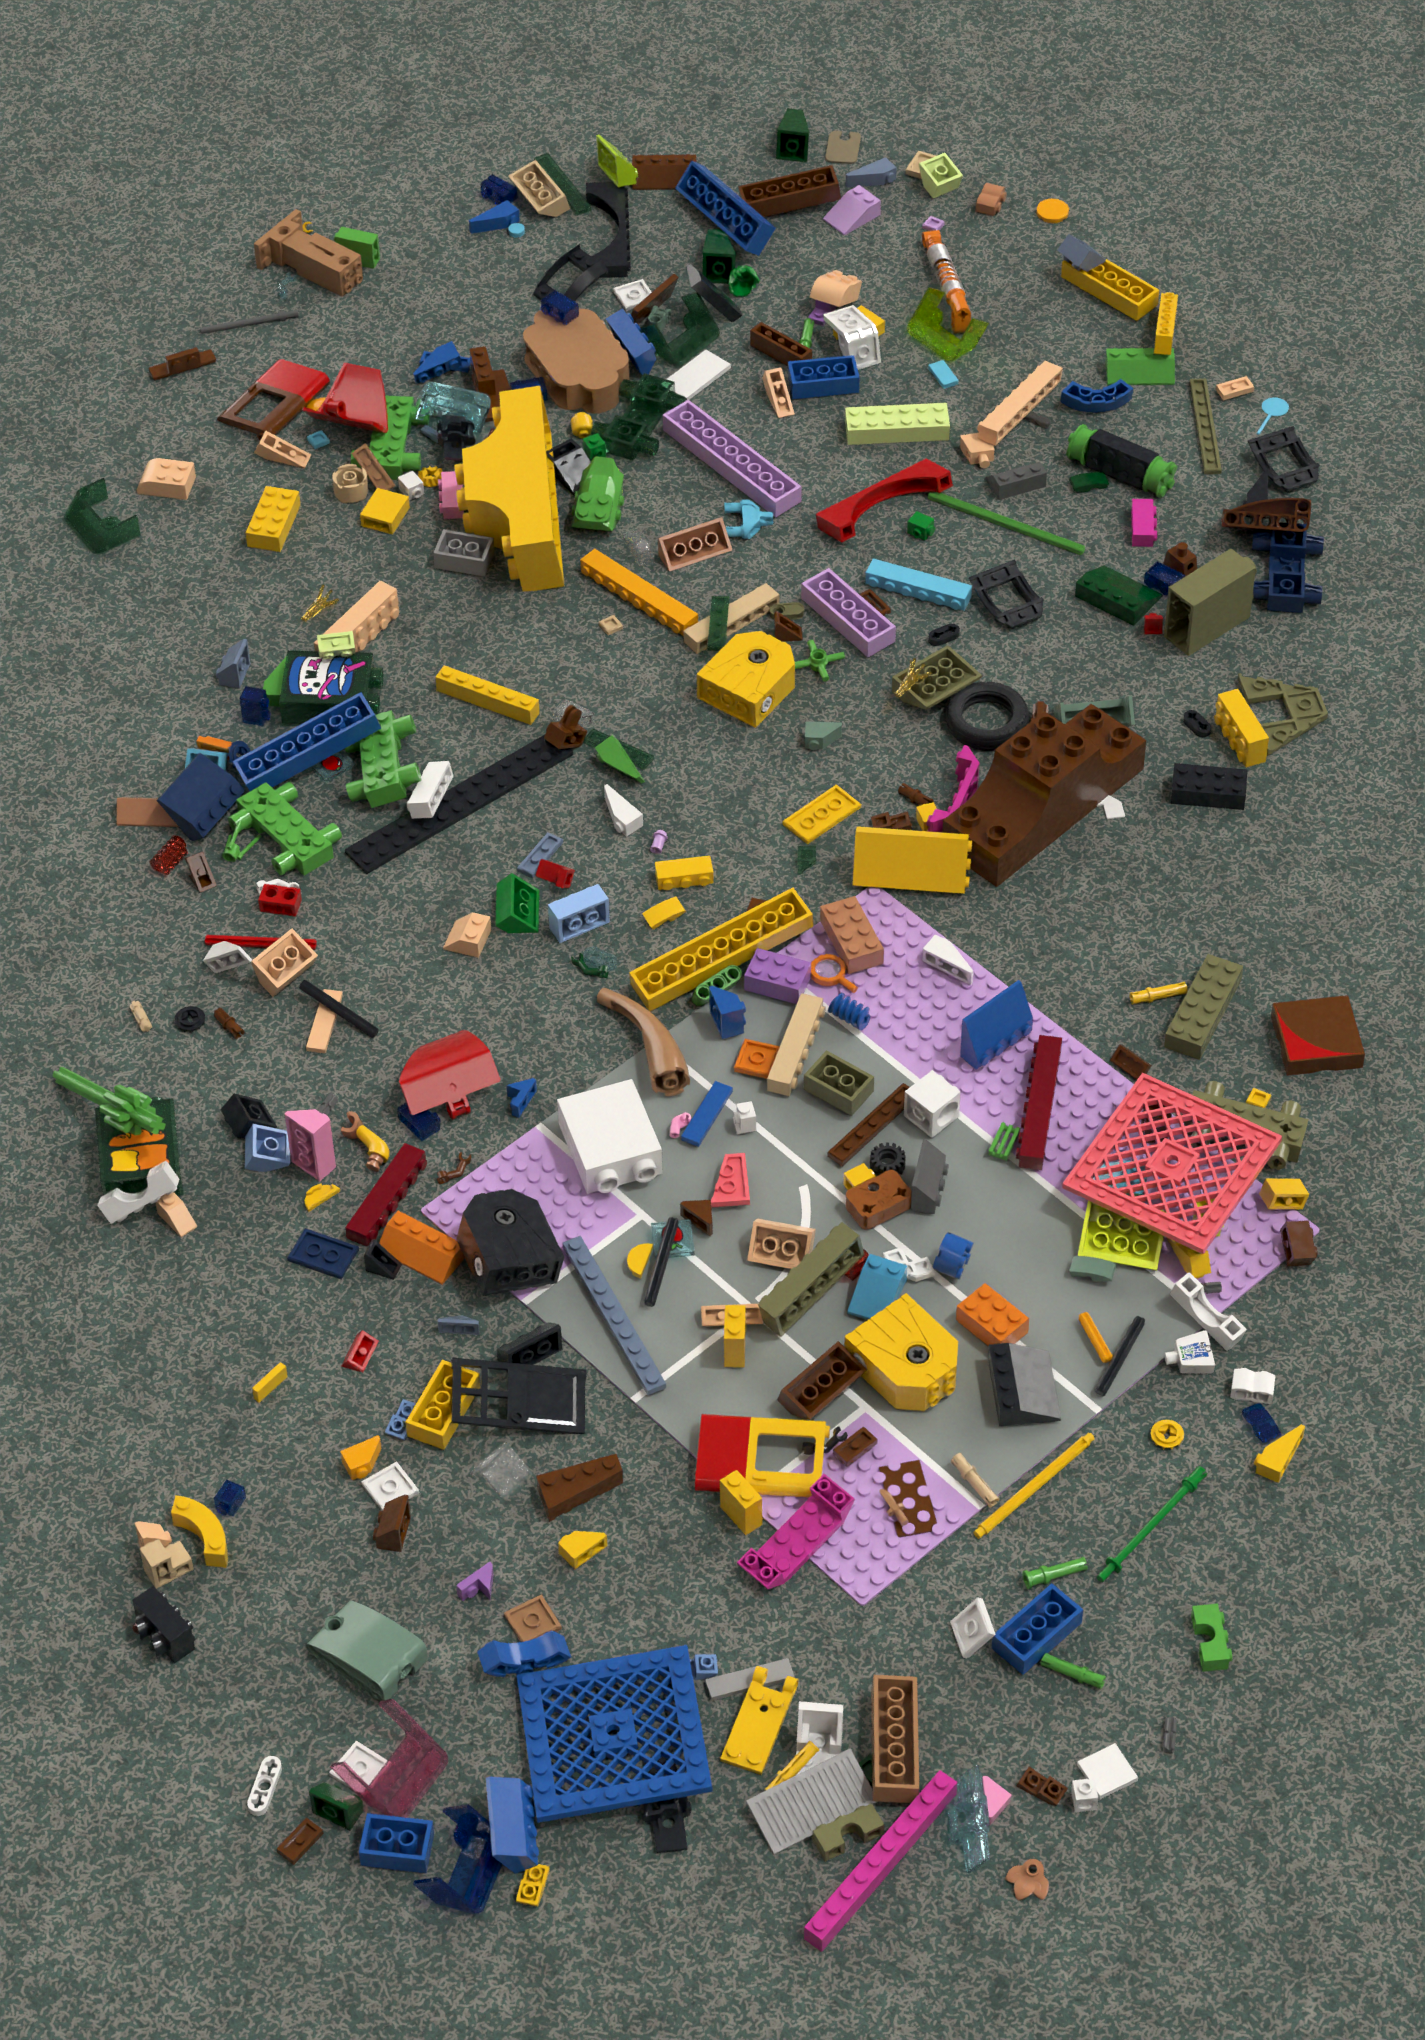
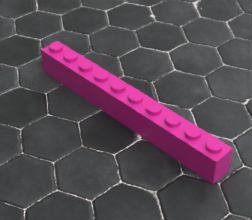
[804,1770,958,1952]

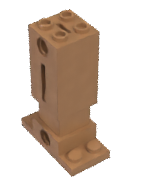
[254,209,363,296]

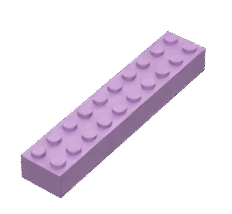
[663,400,801,517]

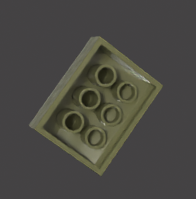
[892,645,982,710]

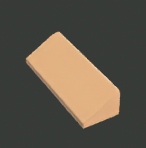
[701,1304,763,1326]

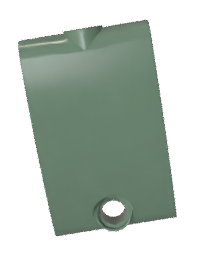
[306,1600,428,1705]

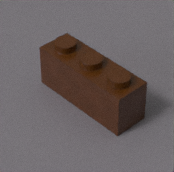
[469,346,496,397]

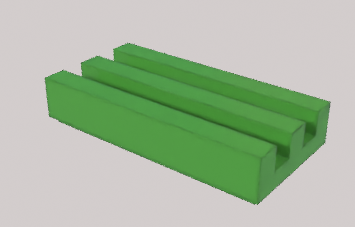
[988,1122,1020,1161]

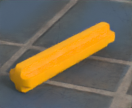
[1079,1312,1112,1363]

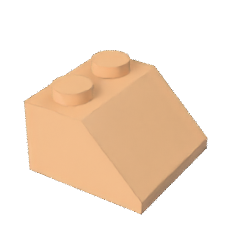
[443,912,491,958]

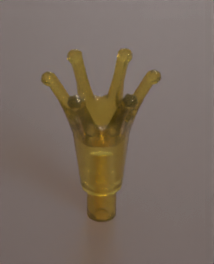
[301,584,339,622]
[894,658,931,698]

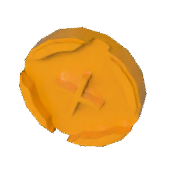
[1036,199,1069,223]

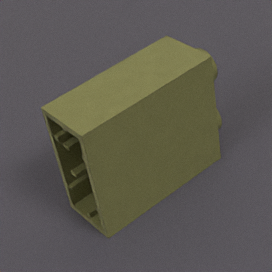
[1164,549,1257,656]

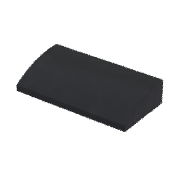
[686,264,743,322]

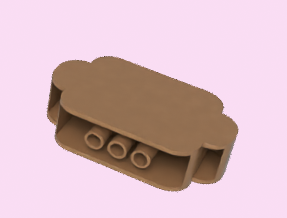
[523,305,629,414]

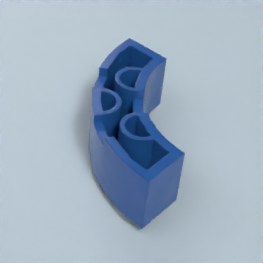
[1060,379,1133,412]
[477,1630,571,1677]

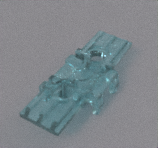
[945,1765,990,1873]

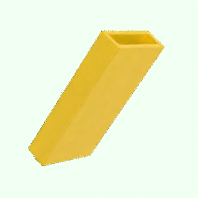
[853,827,972,893]

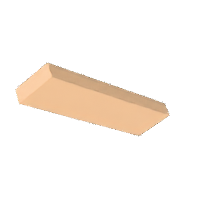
[306,989,343,1053]

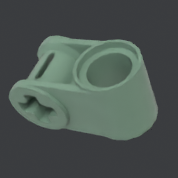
[648,306,671,335]

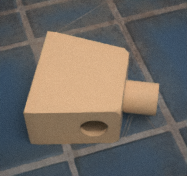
[960,433,994,468]

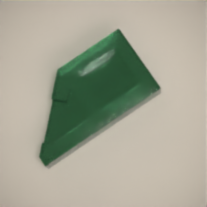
[798,846,816,875]

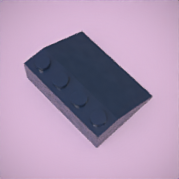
[156,753,245,841]

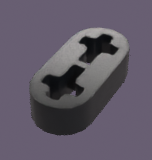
[928,624,960,646]
[1183,710,1211,738]

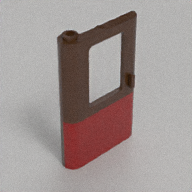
[217,359,330,441]

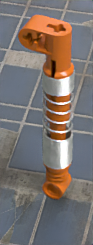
[922,230,971,334]

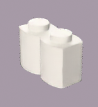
[1230,1368,1275,1404]

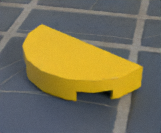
[305,1184,340,1212]
[627,1243,653,1279]

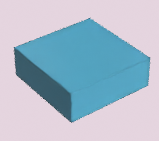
[307,430,330,449]

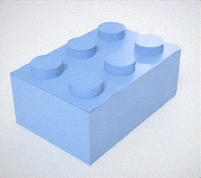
[548,884,610,943]

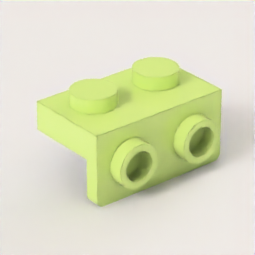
[317,631,355,659]

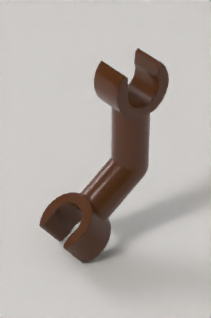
[437,1152,471,1185]

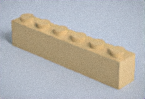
[684,583,780,654]
[767,993,826,1096]

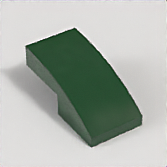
[1069,472,1109,492]

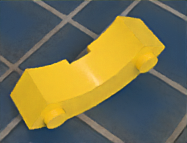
[171,1495,228,1568]

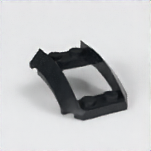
[533,244,608,309]
[1247,426,1320,492]
[968,560,1043,629]

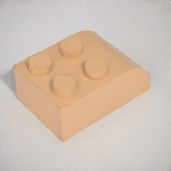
[810,270,862,307]
[137,458,196,500]

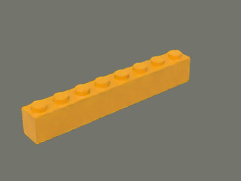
[580,549,698,636]

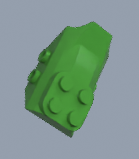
[571,456,624,531]

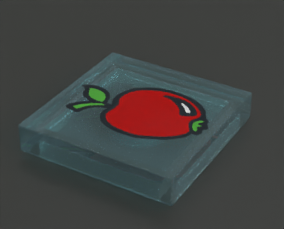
[309,750,356,784]
[651,1219,695,1259]

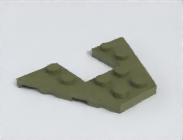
[1238,673,1328,755]

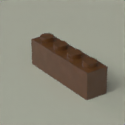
[750,322,812,366]

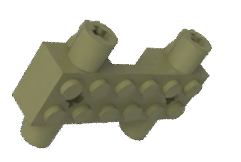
[1184,1081,1309,1170]

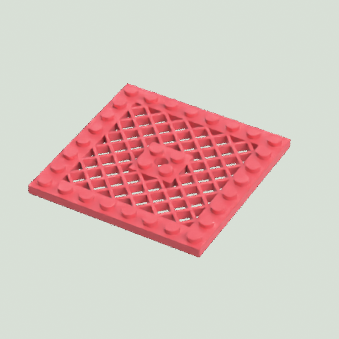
[1062,1073,1282,1254]

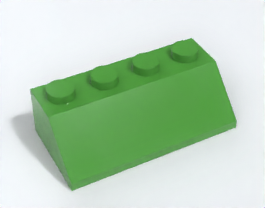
[1105,348,1175,385]

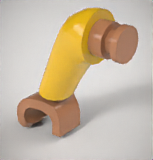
[341,1111,390,1172]

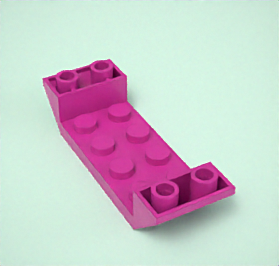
[927,745,979,833]
[737,1474,855,1589]

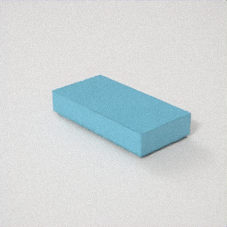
[928,360,959,389]

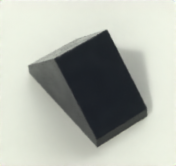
[364,1239,402,1280]

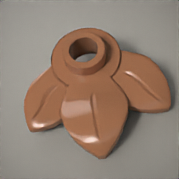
[1005,1859,1049,1900]

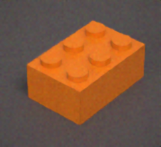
[956,1283,1029,1346]

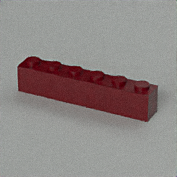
[345,1143,427,1247]

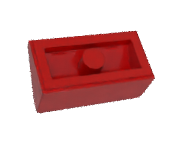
[341,1330,379,1373]

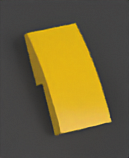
[642,897,686,929]
[516,1864,550,1907]

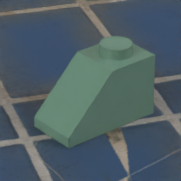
[805,722,842,750]

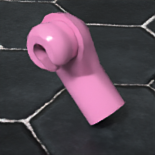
[670,1112,691,1138]

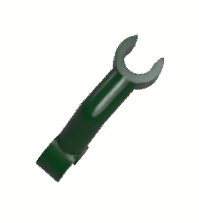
[571,953,609,978]

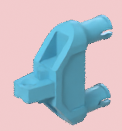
[724,500,773,539]

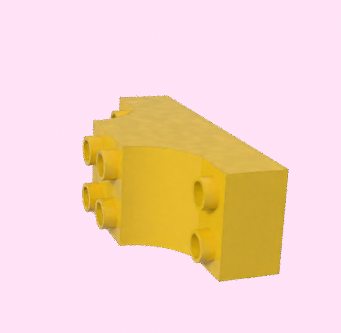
[455,386,564,592]

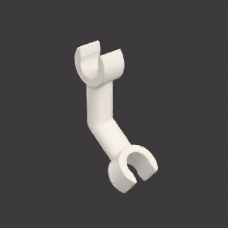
[257,879,299,894]

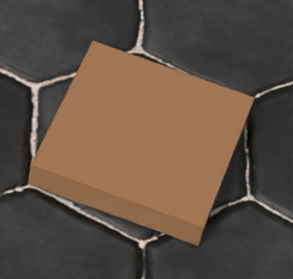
[504,1595,562,1642]

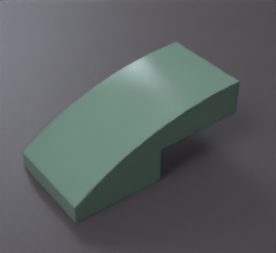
[1069,1256,1116,1281]

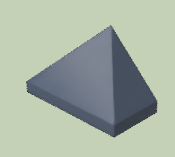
[438,1315,480,1335]

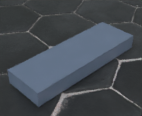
[517,832,563,878]

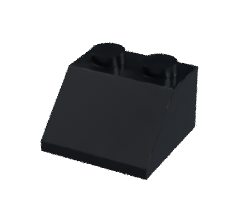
[220,1093,277,1139]

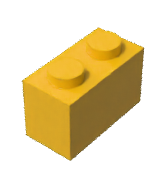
[1259,1178,1309,1209]

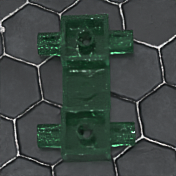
[590,373,687,461]

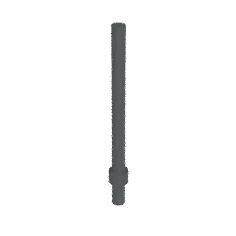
[200,310,299,334]

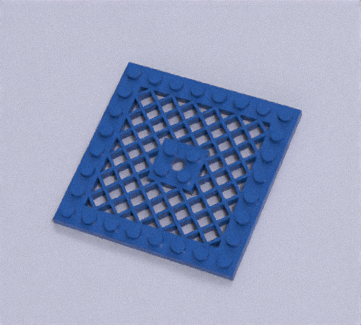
[517,1645,713,1823]

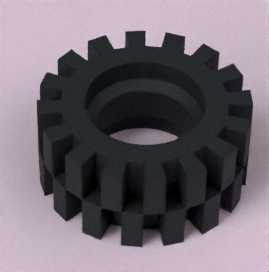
[870,1142,906,1177]

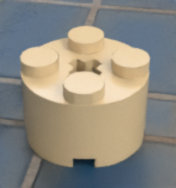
[332,464,368,503]

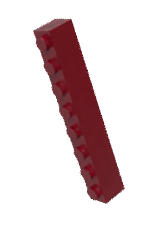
[1016,1035,1062,1170]

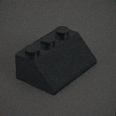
[497,1322,562,1374]

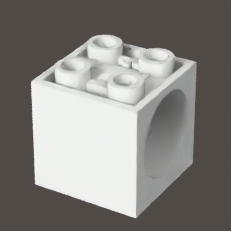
[904,1070,960,1138]

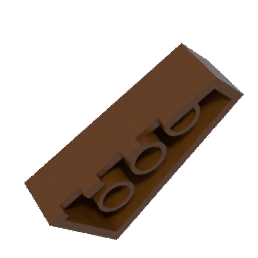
[536,1454,623,1522]

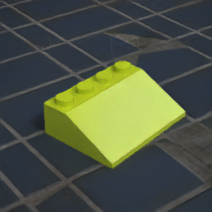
[1078,1200,1165,1271]

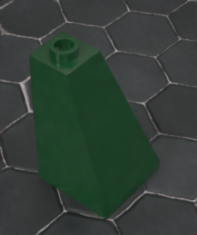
[776,108,809,163]
[702,229,736,284]

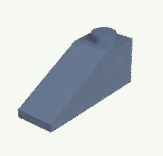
[846,157,897,187]

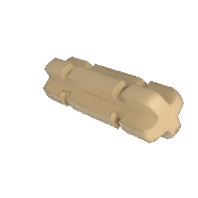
[130,1001,152,1032]

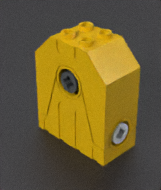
[697,631,795,728]
[844,1293,958,1411]

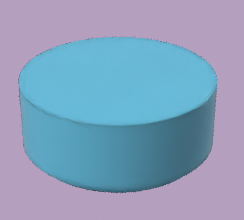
[508,223,525,238]

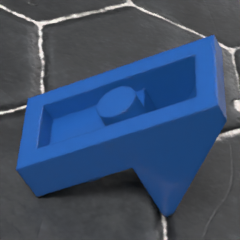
[507,1078,537,1118]

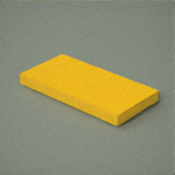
[782,785,861,845]

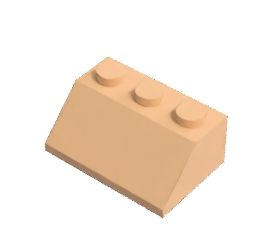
[251,928,318,997]
[747,1219,816,1269]

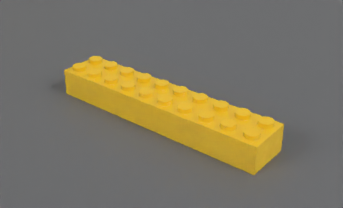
[629,888,813,1011]

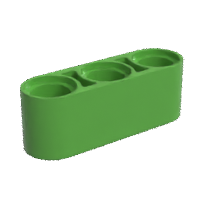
[691,965,742,1006]

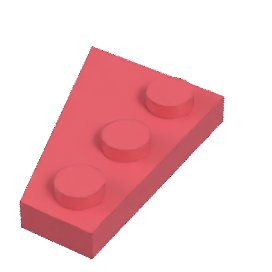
[711,1153,750,1207]

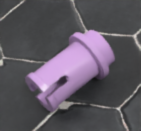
[650,830,668,854]

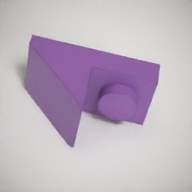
[808,299,837,326]
[456,1562,494,1601]

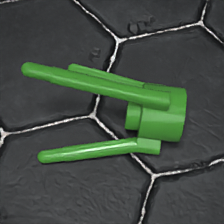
[222,819,261,862]

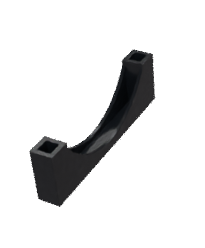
[586,182,631,278]

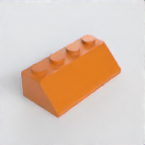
[379,1211,465,1285]

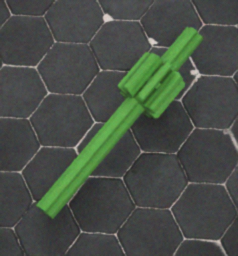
[53,1067,166,1136]

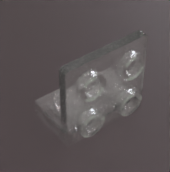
[470,1442,533,1500]

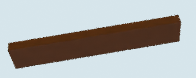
[827,1083,910,1166]

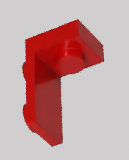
[536,859,575,888]

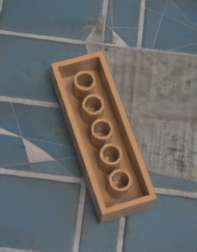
[871,1675,919,1803]

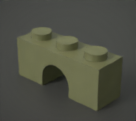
[813,1803,884,1862]

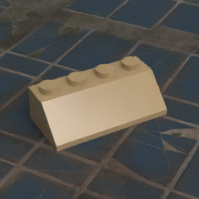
[509,160,570,217]

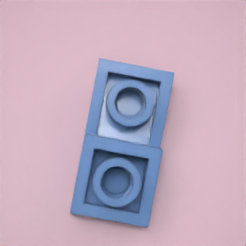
[385,1399,416,1440]
[690,1654,718,1680]

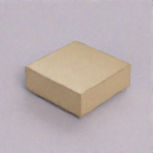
[599,615,623,635]

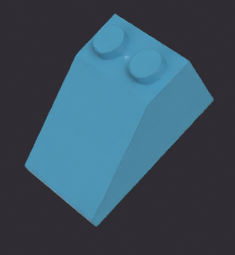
[847,1254,907,1320]

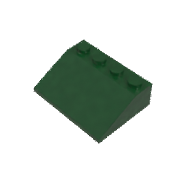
[1075,565,1163,626]

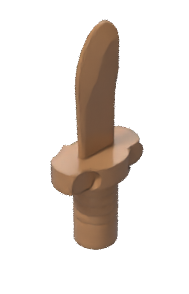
[879,1489,909,1526]

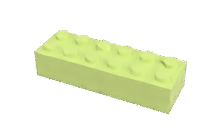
[845,403,950,445]

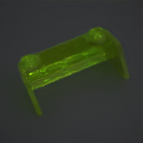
[907,287,989,361]

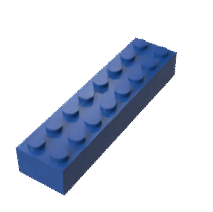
[675,161,776,256]
[233,692,381,792]

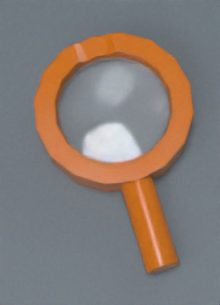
[811,954,858,993]

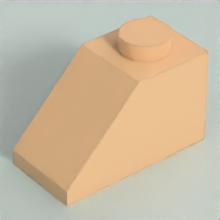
[156,1192,197,1237]
[135,1521,172,1548]

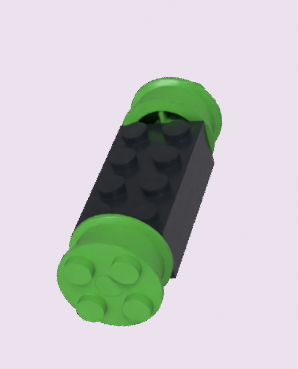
[1066,424,1177,498]

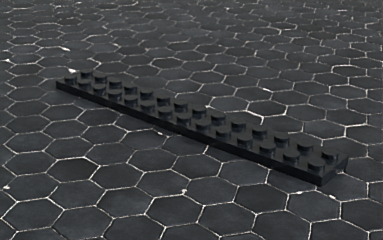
[345,735,574,874]

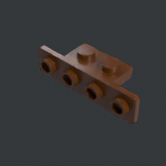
[149,347,216,380]

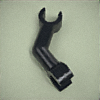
[802,1426,848,1455]

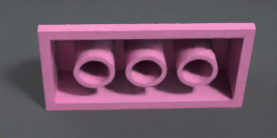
[285,1109,336,1182]

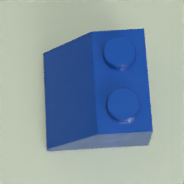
[709,986,746,1039]

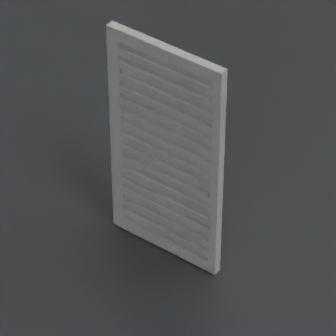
[746,1749,878,1854]

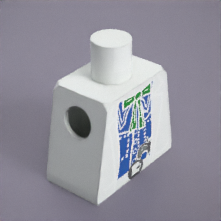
[1164,1330,1215,1374]

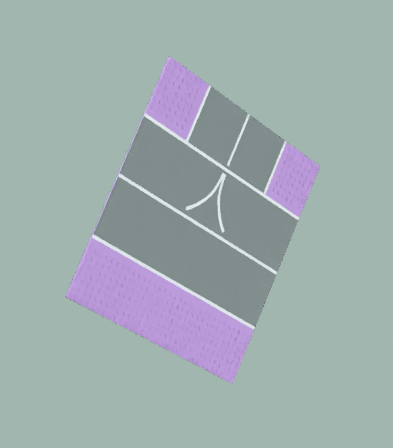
[421,887,1319,1606]

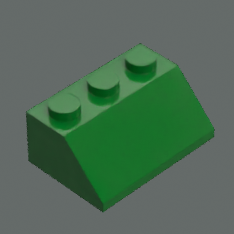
[496,873,539,933]

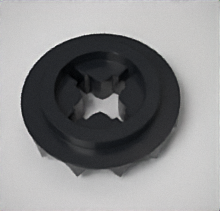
[175,1006,205,1032]

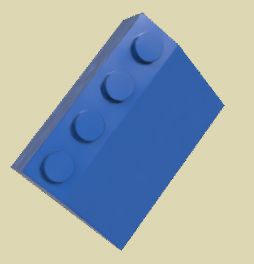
[960,980,1033,1070]

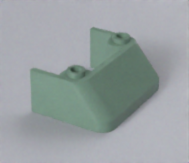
[1053,696,1135,727]

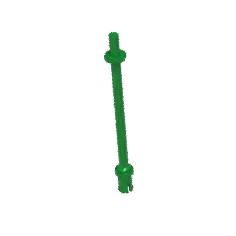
[1097,1466,1207,1582]

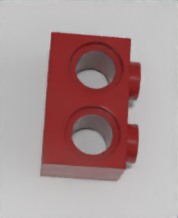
[258,884,302,917]

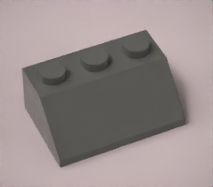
[985,462,1047,500]
[911,1140,949,1214]

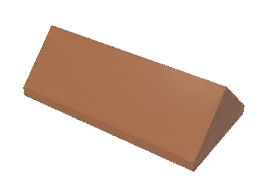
[658,517,733,572]
[117,797,179,827]

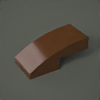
[871,811,912,830]

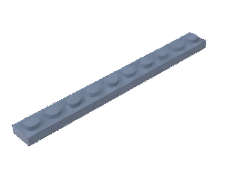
[562,1235,666,1395]

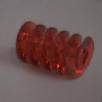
[149,835,188,875]

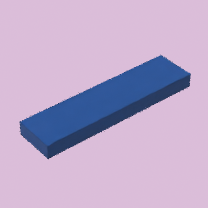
[681,1081,733,1147]

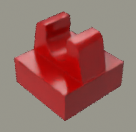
[1144,613,1163,634]

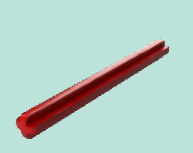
[205,935,317,950]

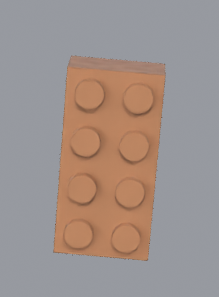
[820,896,884,974]

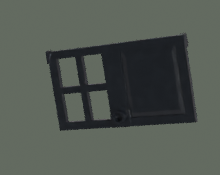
[451,1357,587,1434]

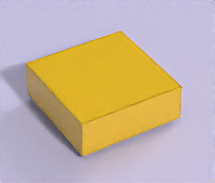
[1246,1088,1271,1108]

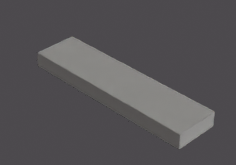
[705,1658,794,1701]

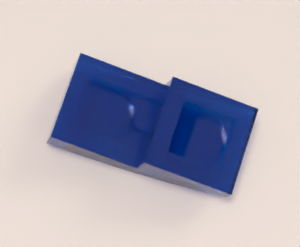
[1242,1402,1281,1443]

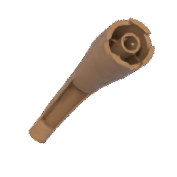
[597,988,690,1096]

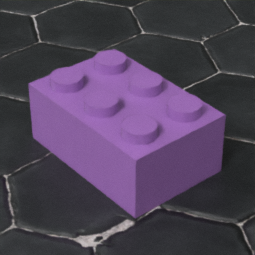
[744,948,811,1004]

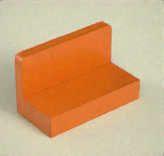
[196,736,232,760]

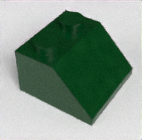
[309,1782,364,1831]

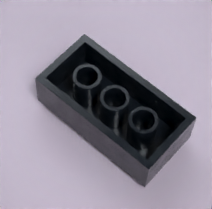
[1171,763,1248,810]

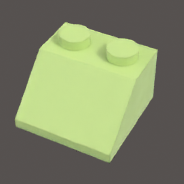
[919,153,963,198]

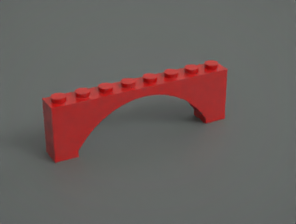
[816,458,953,542]

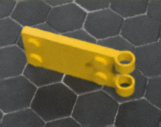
[720,1666,799,1775]

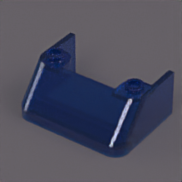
[413,1804,502,1914]

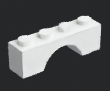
[97,1161,179,1224]
[1170,1272,1247,1351]

